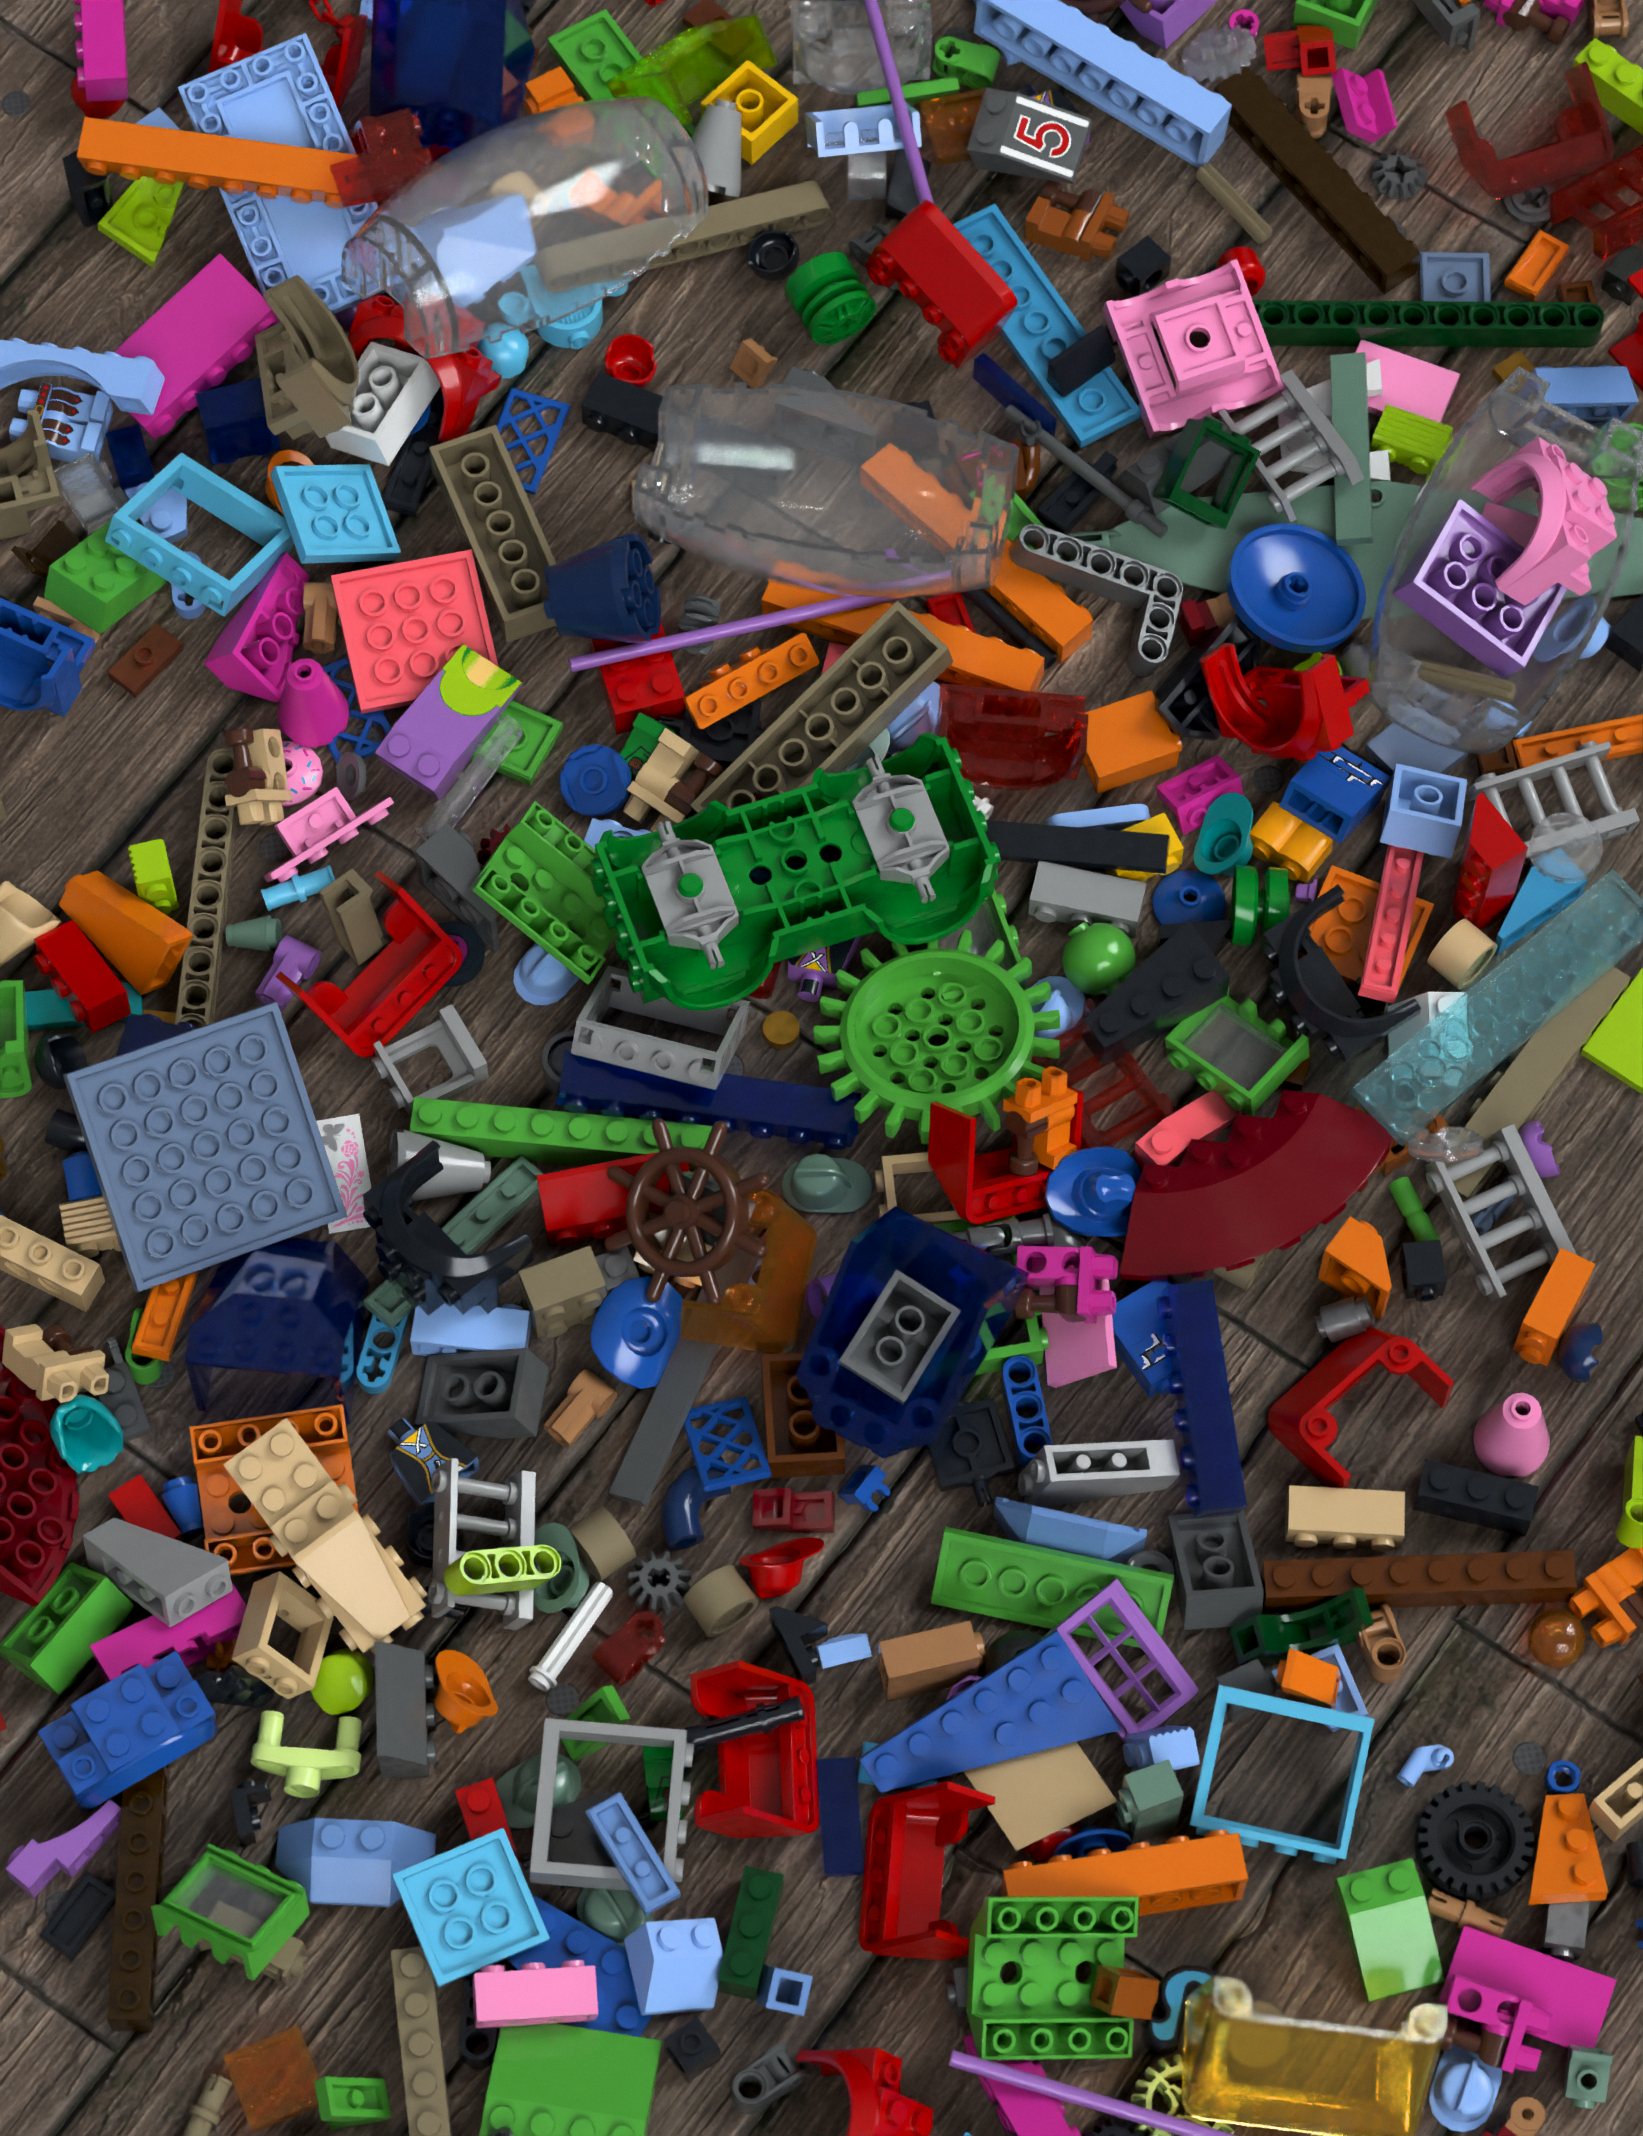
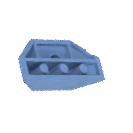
[993,1496,1148,1563]
[275,1818,437,1907]

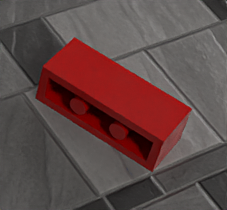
[33,919,131,1034]

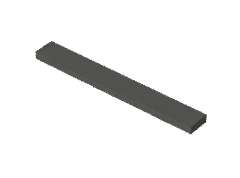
[608,1234,765,1507]

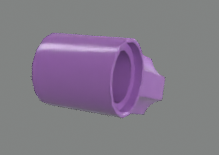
[255,935,321,1011]

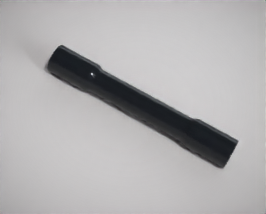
[943,561,1058,671]

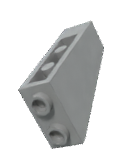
[1018,1439,1180,1507]
[82,1518,233,1627]

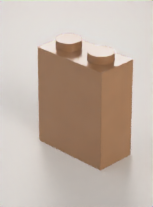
[877,1621,985,1702]

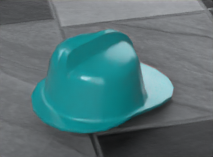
[1193,792,1253,877]

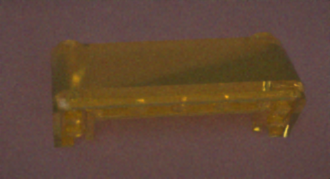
[1182,1975,1447,2136]

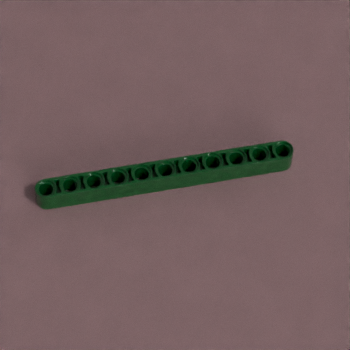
[1252,300,1605,348]

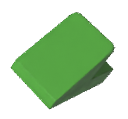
[561,1685,630,1761]
[314,2077,391,2130]

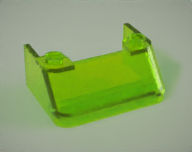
[606,14,778,133]

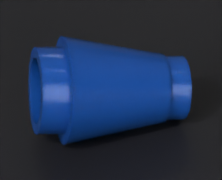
[161,1476,204,1536]

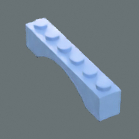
[0,338,165,416]

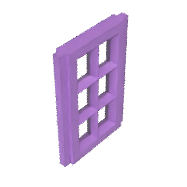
[1044,1579,1200,1744]

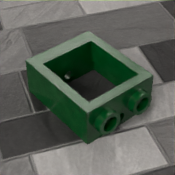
[1153,416,1261,529]

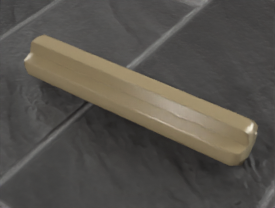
[1196,163,1272,244]
[1412,658,1516,703]

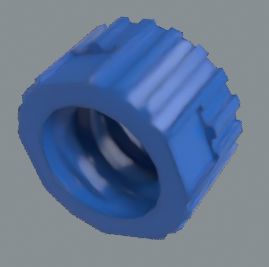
[1544,1760,1581,1795]

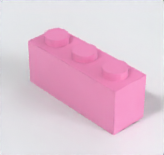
[472,1960,598,2028]

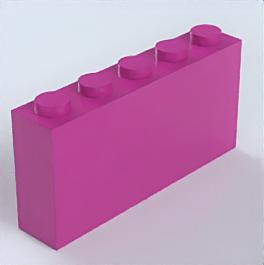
[114,253,281,440]

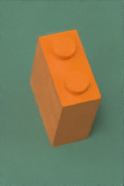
[1070,690,1182,794]
[1513,1247,1596,1366]

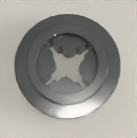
[1372,148,1427,199]
[1503,175,1559,226]

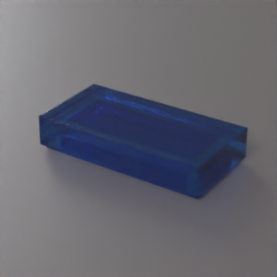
[105,424,155,491]

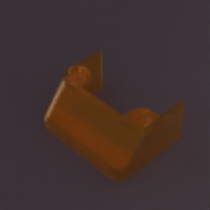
[680,1180,817,1354]

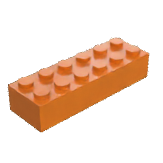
[1000,1830,1248,1916]

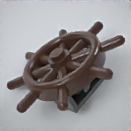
[604,1118,770,1306]

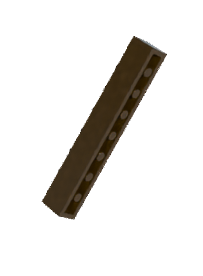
[1214,66,1420,294]

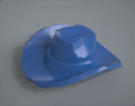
[1044,1147,1142,1237]
[590,1277,687,1389]

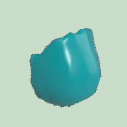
[49,1394,124,1473]

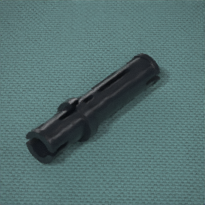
[685,1695,805,1752]

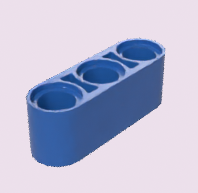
[1001,1355,1052,1468]

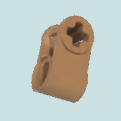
[1588,0,1628,39]
[1295,72,1332,139]
[1355,1603,1406,1684]

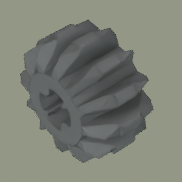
[678,594,721,655]
[627,1550,692,1617]

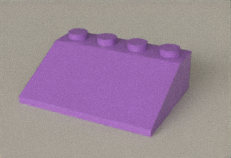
[1392,499,1568,678]

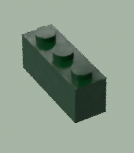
[718,1866,784,2000]

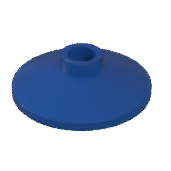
[1152,870,1226,925]
[1053,1826,1132,1859]

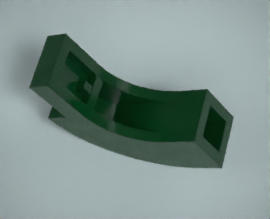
[1229,1587,1374,1666]

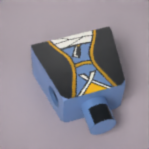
[387,1418,479,1507]

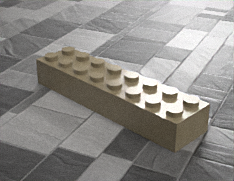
[690,601,953,814]

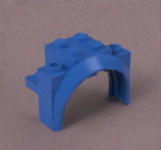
[0,597,96,717]
[38,1651,218,1811]

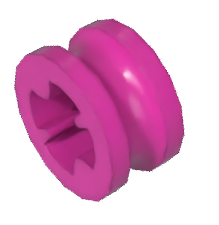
[1228,9,1259,43]

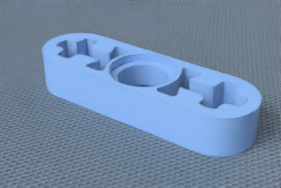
[1044,804,1150,831]

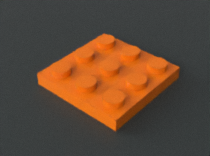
[1298,865,1434,994]

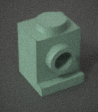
[1562,2044,1613,2109]

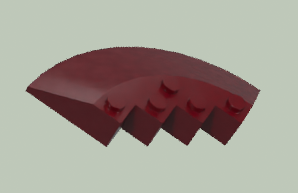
[1119,1090,1398,1281]
[0,1325,79,1607]

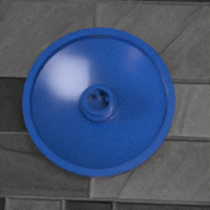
[1226,523,1366,653]

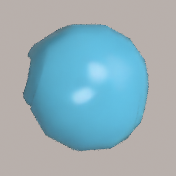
[477,323,529,378]

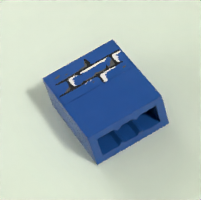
[1279,747,1391,844]
[1112,1280,1215,1398]

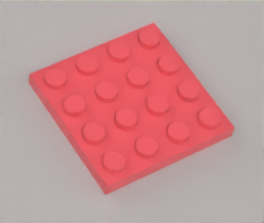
[331,549,499,714]

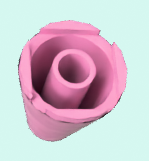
[1473,1393,1550,1478]

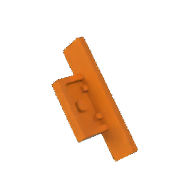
[683,633,819,729]

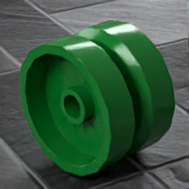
[1230,865,1290,946]

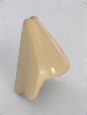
[0,881,62,968]

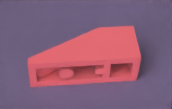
[1133,1090,1240,1170]

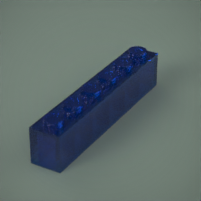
[1157,1280,1247,1518]

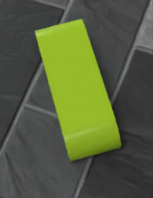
[444,1545,561,1596]

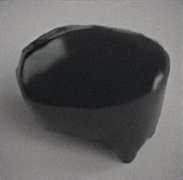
[405,1502,464,1568]

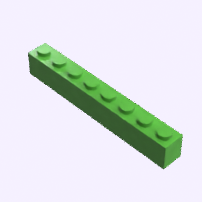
[409,1097,713,1172]

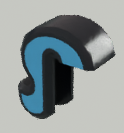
[1143,1965,1230,2056]

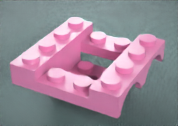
[1102,259,1285,439]

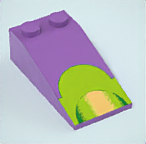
[375,644,523,801]

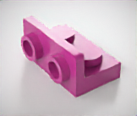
[1331,68,1397,143]
[1156,755,1244,834]

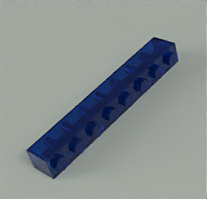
[556,1050,861,1150]

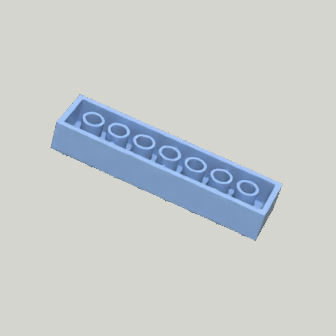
[973,0,1232,168]

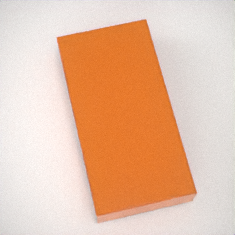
[1504,230,1570,302]

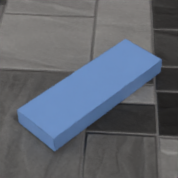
[585,1792,681,1916]

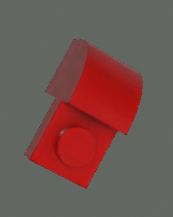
[1263,25,1336,76]

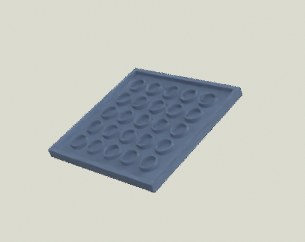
[63,1002,347,1292]

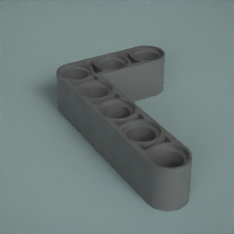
[1009,524,1183,677]

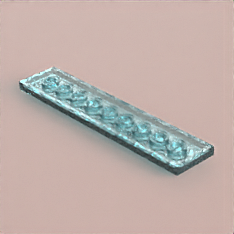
[1350,869,1643,1146]

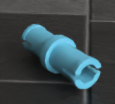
[261,865,335,912]

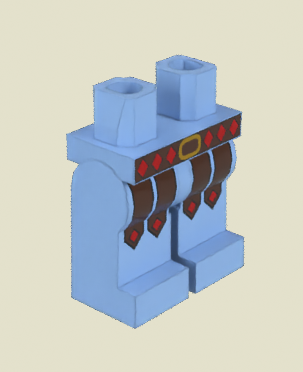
[9,383,114,469]

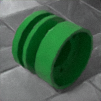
[784,252,876,346]

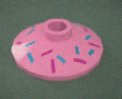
[282,741,323,807]

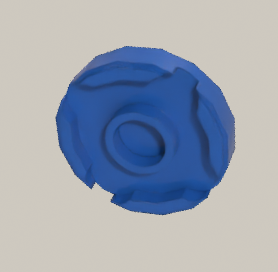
[559,744,632,818]

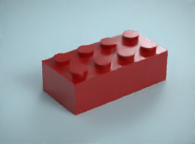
[586,622,686,735]

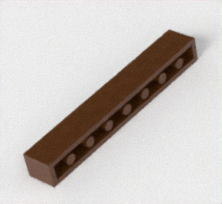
[1260,1550,1577,1612]

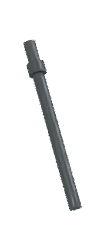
[1003,405,1168,538]

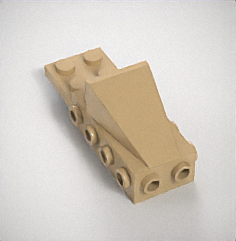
[223,1418,428,1655]

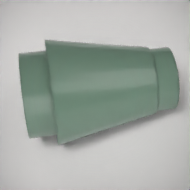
[226,915,282,952]

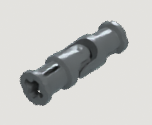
[936,1213,1054,1265]

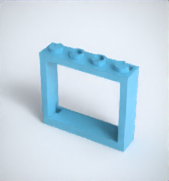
[105,452,294,617]
[1190,1685,1375,1865]

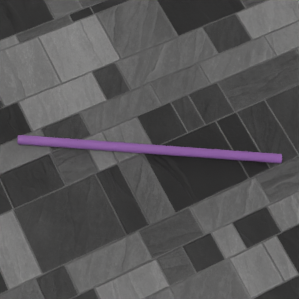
[863,0,934,204]
[568,573,954,672]
[948,2050,1237,2136]

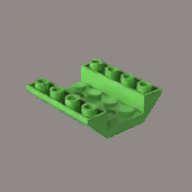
[469,801,617,985]
[966,1896,1139,2060]

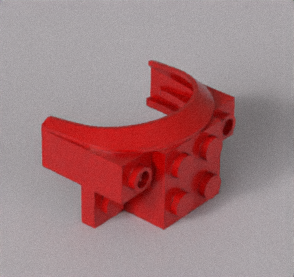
[348,290,502,442]
[1199,643,1370,761]
[796,2048,934,2136]

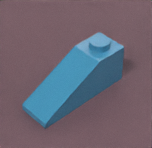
[1495,849,1587,955]

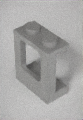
[371,1004,489,1118]

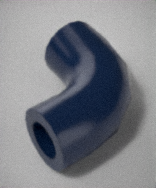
[661,1456,731,1550]

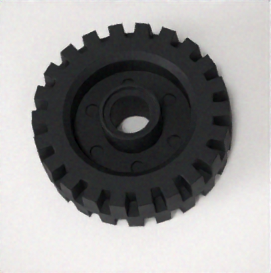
[1414,1781,1534,1903]

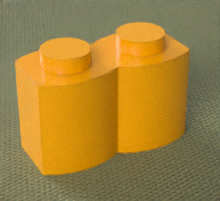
[1249,801,1333,883]

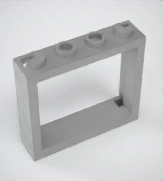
[571,966,751,1090]
[530,1718,694,1891]

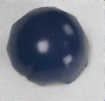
[1557,1322,1603,1383]

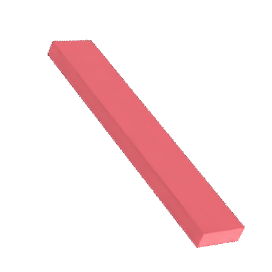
[1358,844,1424,1004]

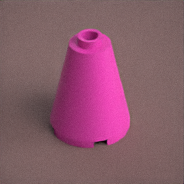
[277,659,350,748]

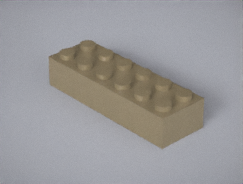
[429,425,556,643]

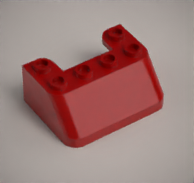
[864,200,1018,370]
[690,1660,819,1838]

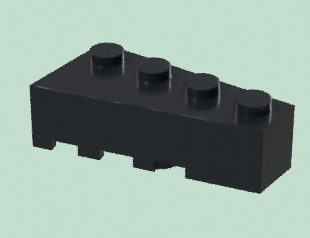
[1082,920,1230,1066]

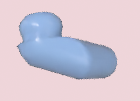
[1397,1745,1454,1788]

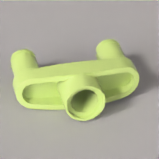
[250,1711,362,1798]

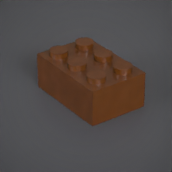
[761,1350,845,1479]

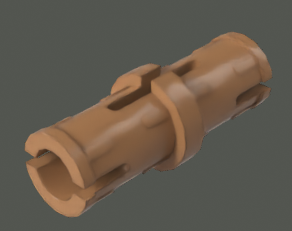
[1427,1887,1507,1938]

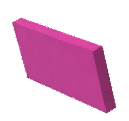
[1438,1926,1617,2049]

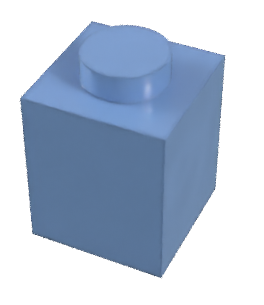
[756,1965,813,2016]

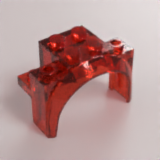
[329,107,434,212]
[934,683,1088,790]

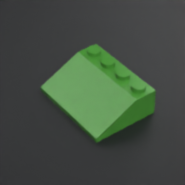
[479,2023,662,2136]

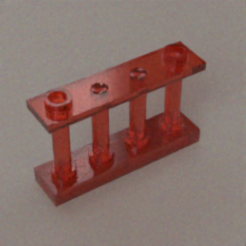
[1549,145,1643,260]
[1031,999,1174,1150]

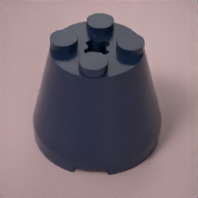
[544,533,661,644]

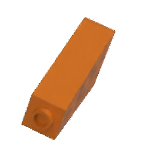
[58,870,193,995]

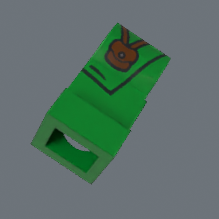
[620,712,676,781]
[642,1746,682,1821]

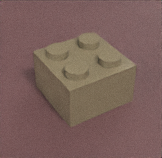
[518,1246,607,1339]

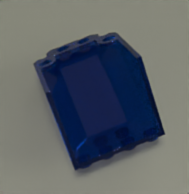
[369,0,536,153]
[796,1206,1030,1458]
[185,1238,369,1424]

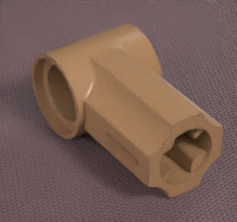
[303,582,338,654]
[544,1369,618,1448]

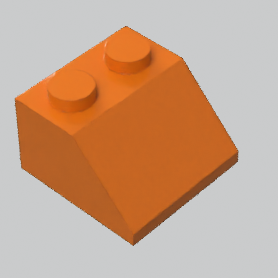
[1318,1216,1392,1320]

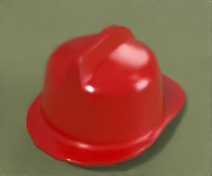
[738,1537,825,1599]

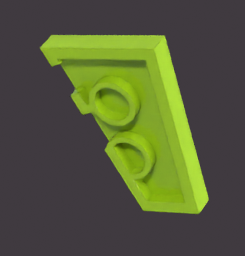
[98,176,186,268]

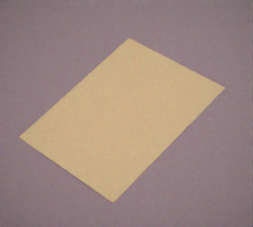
[963,1742,1117,1851]

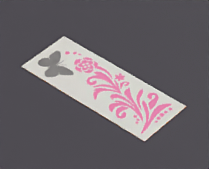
[316,1114,371,1234]

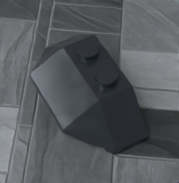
[1155,614,1261,741]

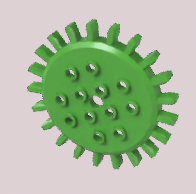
[814,929,1060,1144]

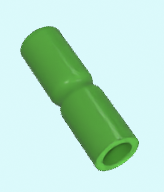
[1388,1177,1441,1242]

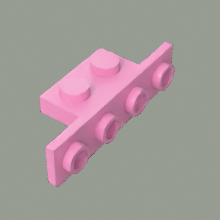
[263,786,394,883]

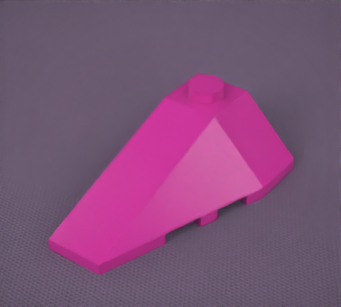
[204,552,310,703]

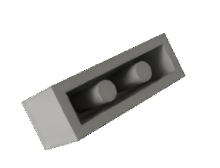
[1028,861,1147,938]

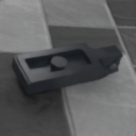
[1036,451,1118,534]
[196,1665,275,1708]

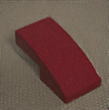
[752,1488,835,1533]

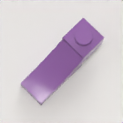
[6,1799,122,1899]

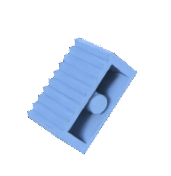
[1123,1725,1200,1772]

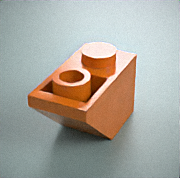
[1276,1649,1341,1710]

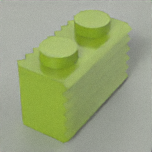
[1370,404,1453,476]
[128,839,179,915]

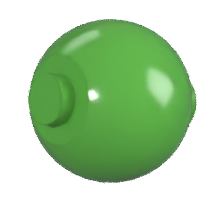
[1062,921,1136,997]

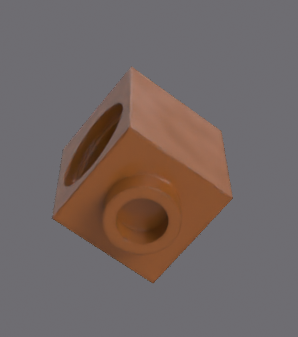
[1090,1965,1159,2020]

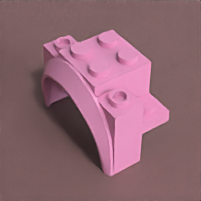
[1470,436,1617,606]

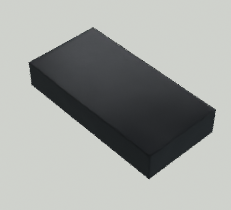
[39,1872,116,1961]

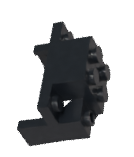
[1261,884,1421,1062]
[363,1140,533,1316]

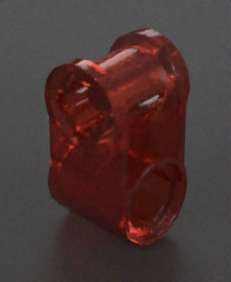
[592,1612,665,1686]

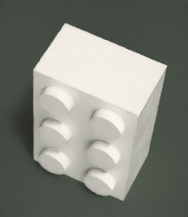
[325,342,441,466]

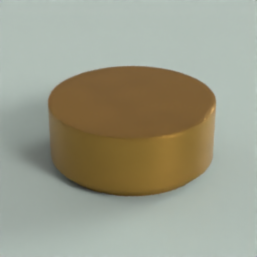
[763,1011,800,1050]

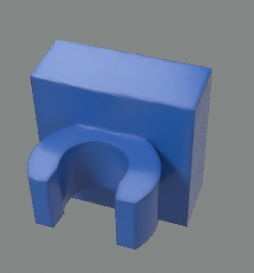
[838,1465,891,1512]

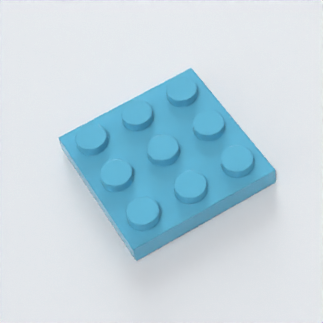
[270,464,401,564]
[392,1828,550,1988]

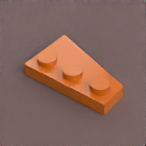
[1528,1793,1608,1905]

